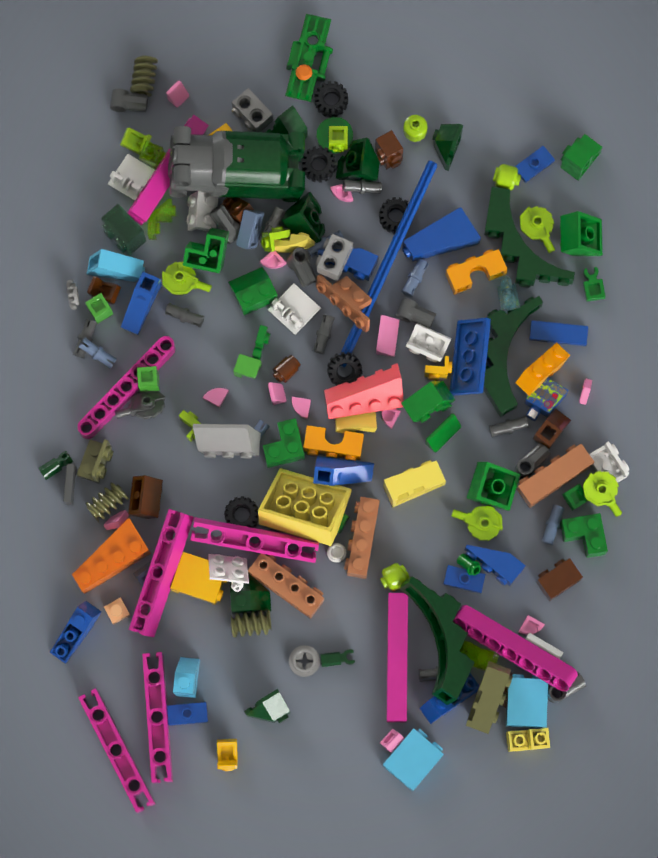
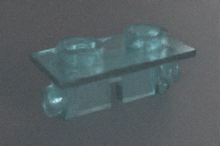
[497,276,520,311]

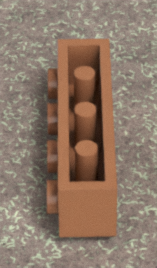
[516,444,595,508]
[344,497,380,579]
[248,553,325,619]

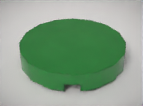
[316,117,353,154]

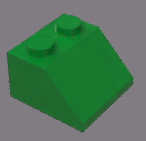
[560,211,603,256]
[228,267,278,316]
[467,462,520,511]

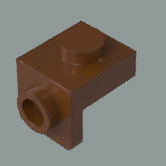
[87,276,121,304]

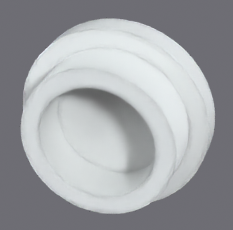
[327,543,346,563]

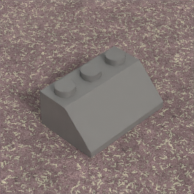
[193,424,261,459]

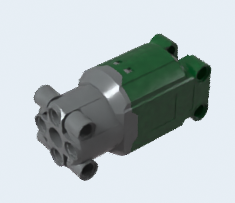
[168,126,305,202]

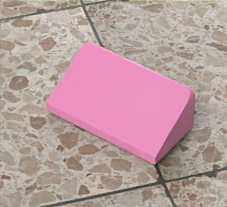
[376,315,400,357]

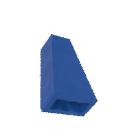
[402,207,481,262]

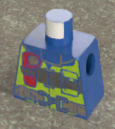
[525,378,569,421]

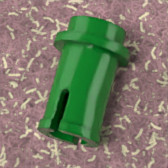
[457,554,481,576]

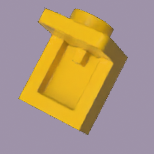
[424,356,452,381]
[217,739,238,771]

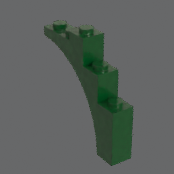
[484,187,575,288]
[483,296,543,417]
[400,576,475,705]

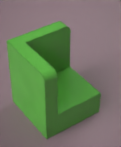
[85,293,113,324]
[233,354,262,379]
[137,366,160,392]

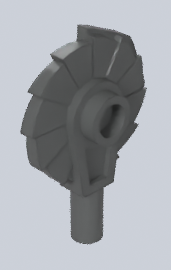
[115,391,166,419]

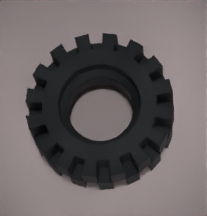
[315,81,348,118]
[302,146,336,183]
[379,197,412,234]
[327,352,363,386]
[224,496,259,528]

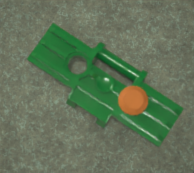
[285,14,333,102]

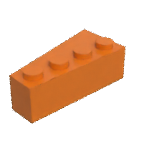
[72,518,151,594]

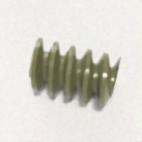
[130,56,158,97]
[85,482,129,523]
[231,610,272,638]

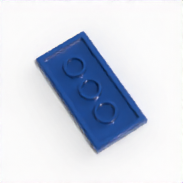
[450,317,491,396]

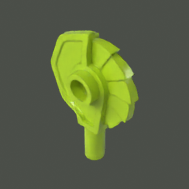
[520,206,555,253]
[162,261,212,295]
[583,470,622,517]
[451,506,503,541]

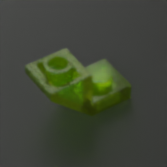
[139,141,166,169]
[147,199,176,240]
[460,641,499,671]

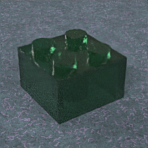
[101,204,146,255]

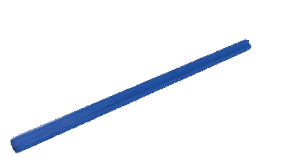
[340,160,437,367]

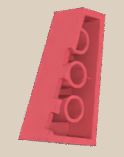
[324,363,404,419]

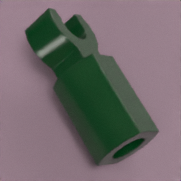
[39,451,73,480]
[320,649,355,667]

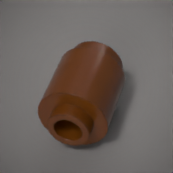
[273,355,301,383]

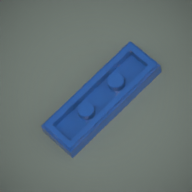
[529,320,588,346]

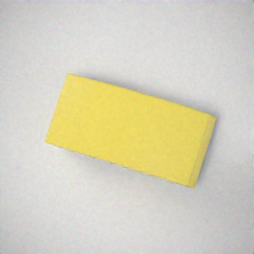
[274,232,315,253]
[335,412,377,433]
[506,728,550,752]

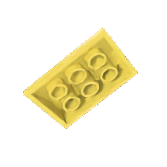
[258,468,352,546]

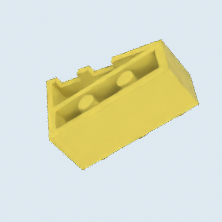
[383,460,446,508]

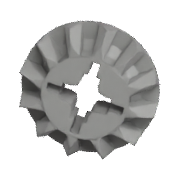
[66,279,80,310]
[289,645,320,677]

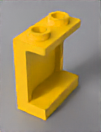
[170,552,228,605]

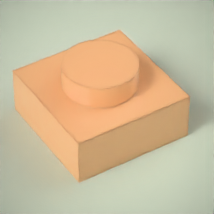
[104,597,130,625]

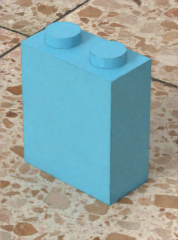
[506,674,548,728]
[383,728,444,792]

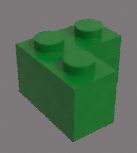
[560,134,602,181]
[183,228,229,273]
[401,381,455,423]
[263,418,305,468]
[560,513,608,558]

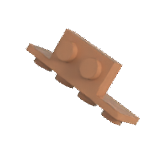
[316,274,372,333]

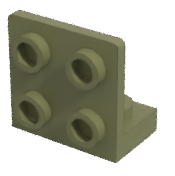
[77,439,114,483]

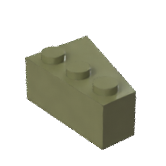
[466,661,513,734]

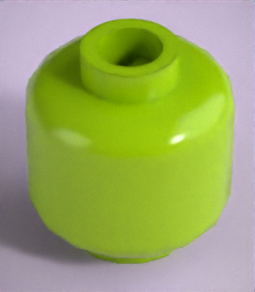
[403,115,428,142]
[493,164,521,190]
[380,563,410,592]

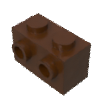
[375,130,403,170]
[128,475,163,519]
[536,558,583,602]

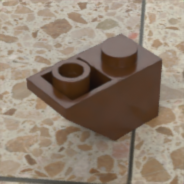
[221,197,254,225]
[533,409,571,450]

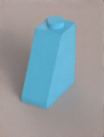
[87,249,145,282]
[173,657,200,698]

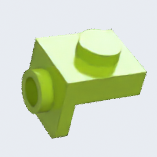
[329,126,348,152]
[120,127,152,155]
[261,226,291,252]
[179,410,201,442]

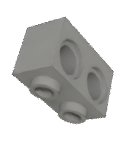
[232,88,274,132]
[315,234,353,281]

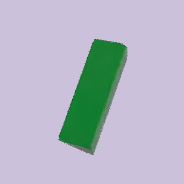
[425,413,461,453]

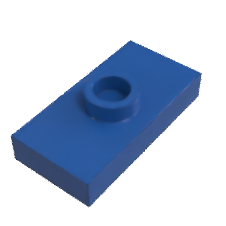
[515,146,555,183]
[443,565,486,594]
[167,702,208,726]

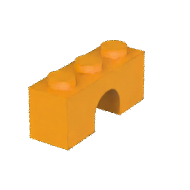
[445,249,507,295]
[516,342,570,396]
[303,425,364,461]

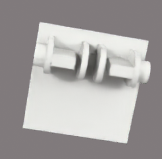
[108,154,155,200]
[268,283,321,335]
[208,554,249,592]

